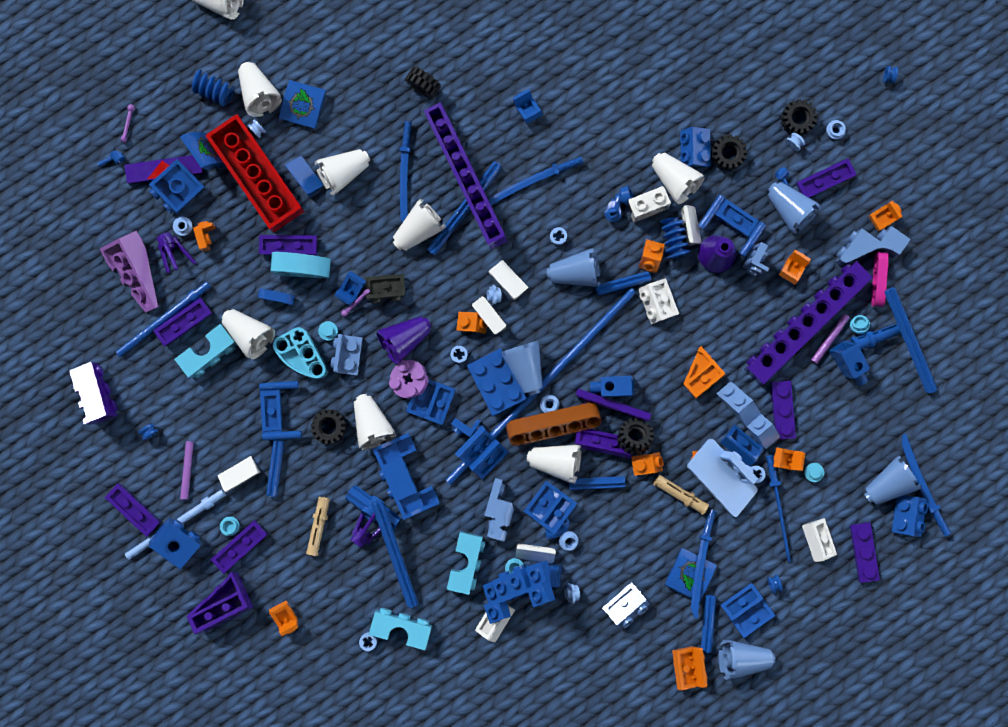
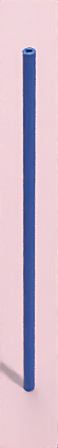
[445,288,636,485]

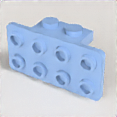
[687,439,758,517]

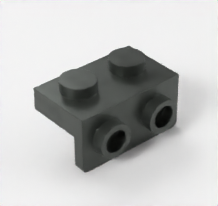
[365,274,406,303]

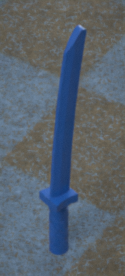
[399,121,412,223]
[489,157,583,206]
[901,434,951,537]
[766,455,791,562]
[691,509,716,618]

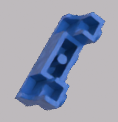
[372,433,440,520]
[483,561,555,624]

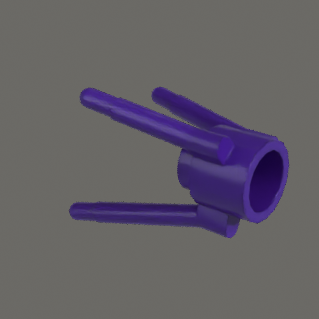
[156,232,196,273]
[350,513,381,548]

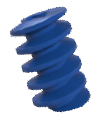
[192,69,235,106]
[660,217,690,259]

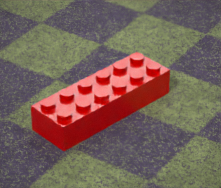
[205,114,305,233]

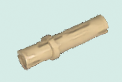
[653,474,709,515]
[306,496,330,556]

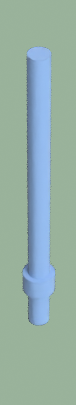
[125,489,226,560]

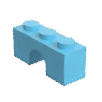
[174,324,237,379]
[446,531,486,595]
[369,608,432,650]

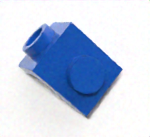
[513,89,543,124]
[335,271,366,305]
[451,418,481,437]

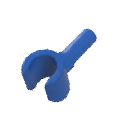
[97,151,125,167]
[775,167,789,186]

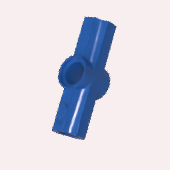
[345,485,402,531]

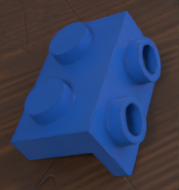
[680,127,711,168]
[892,495,928,537]

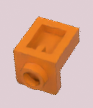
[193,221,216,252]

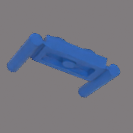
[698,194,766,258]
[259,381,302,441]

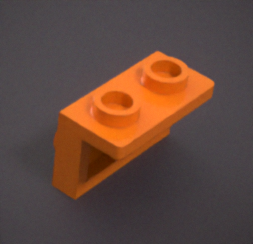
[672,646,707,690]

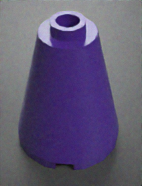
[698,235,736,273]
[376,316,432,364]

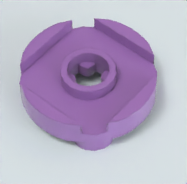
[389,360,428,399]

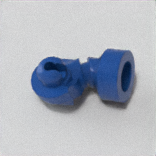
[604,185,634,222]

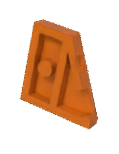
[683,346,725,399]

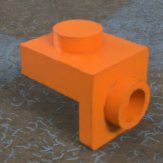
[868,201,903,231]
[639,239,664,273]
[779,250,811,285]
[456,312,488,334]
[773,448,805,471]
[631,452,664,476]
[269,601,298,636]

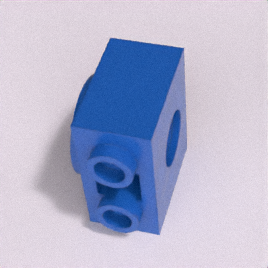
[149,517,201,569]

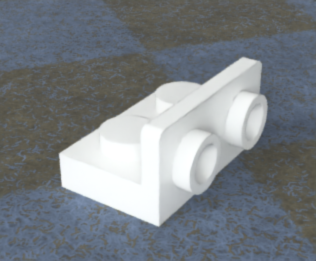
[628,186,671,223]
[638,278,679,324]

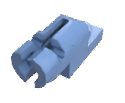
[484,478,514,541]

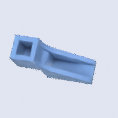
[836,226,911,265]
[716,381,780,449]

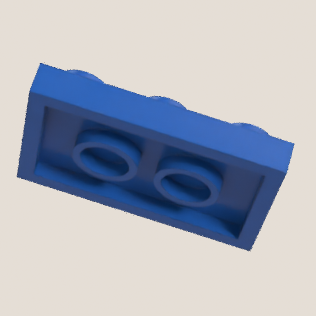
[467,348,527,417]

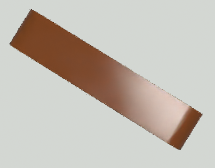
[506,402,602,446]

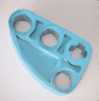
[271,252,331,278]
[273,327,328,379]

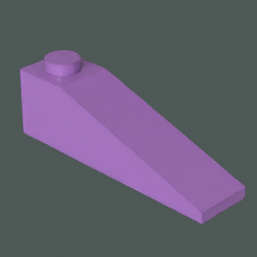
[100,231,158,312]

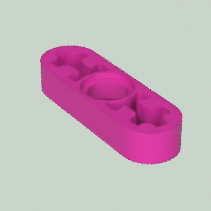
[871,252,888,307]

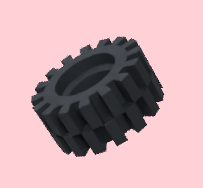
[405,66,441,99]
[780,99,818,136]
[711,134,748,171]
[311,409,347,444]
[617,418,654,456]

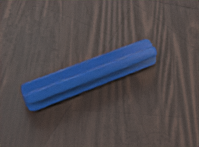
[595,271,651,295]
[266,440,284,497]
[569,476,626,490]
[701,595,716,653]

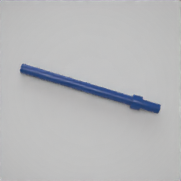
[116,281,211,357]

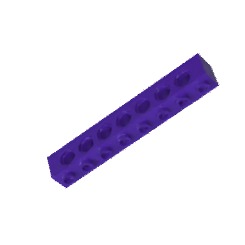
[424,102,508,250]
[744,261,873,385]

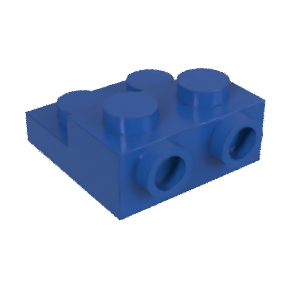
[149,159,204,215]

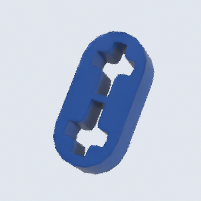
[258,289,295,305]

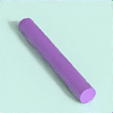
[811,314,850,364]
[180,441,194,499]

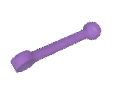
[121,104,135,143]
[341,289,371,317]

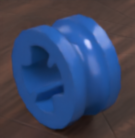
[883,66,898,84]
[138,423,158,441]
[767,574,783,594]

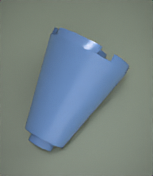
[768,182,821,234]
[547,248,600,287]
[501,340,542,396]
[864,456,922,505]
[718,640,775,680]

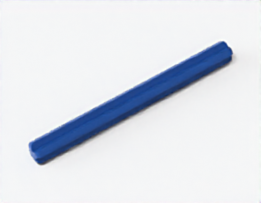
[427,161,502,255]
[884,287,937,394]
[372,500,418,608]

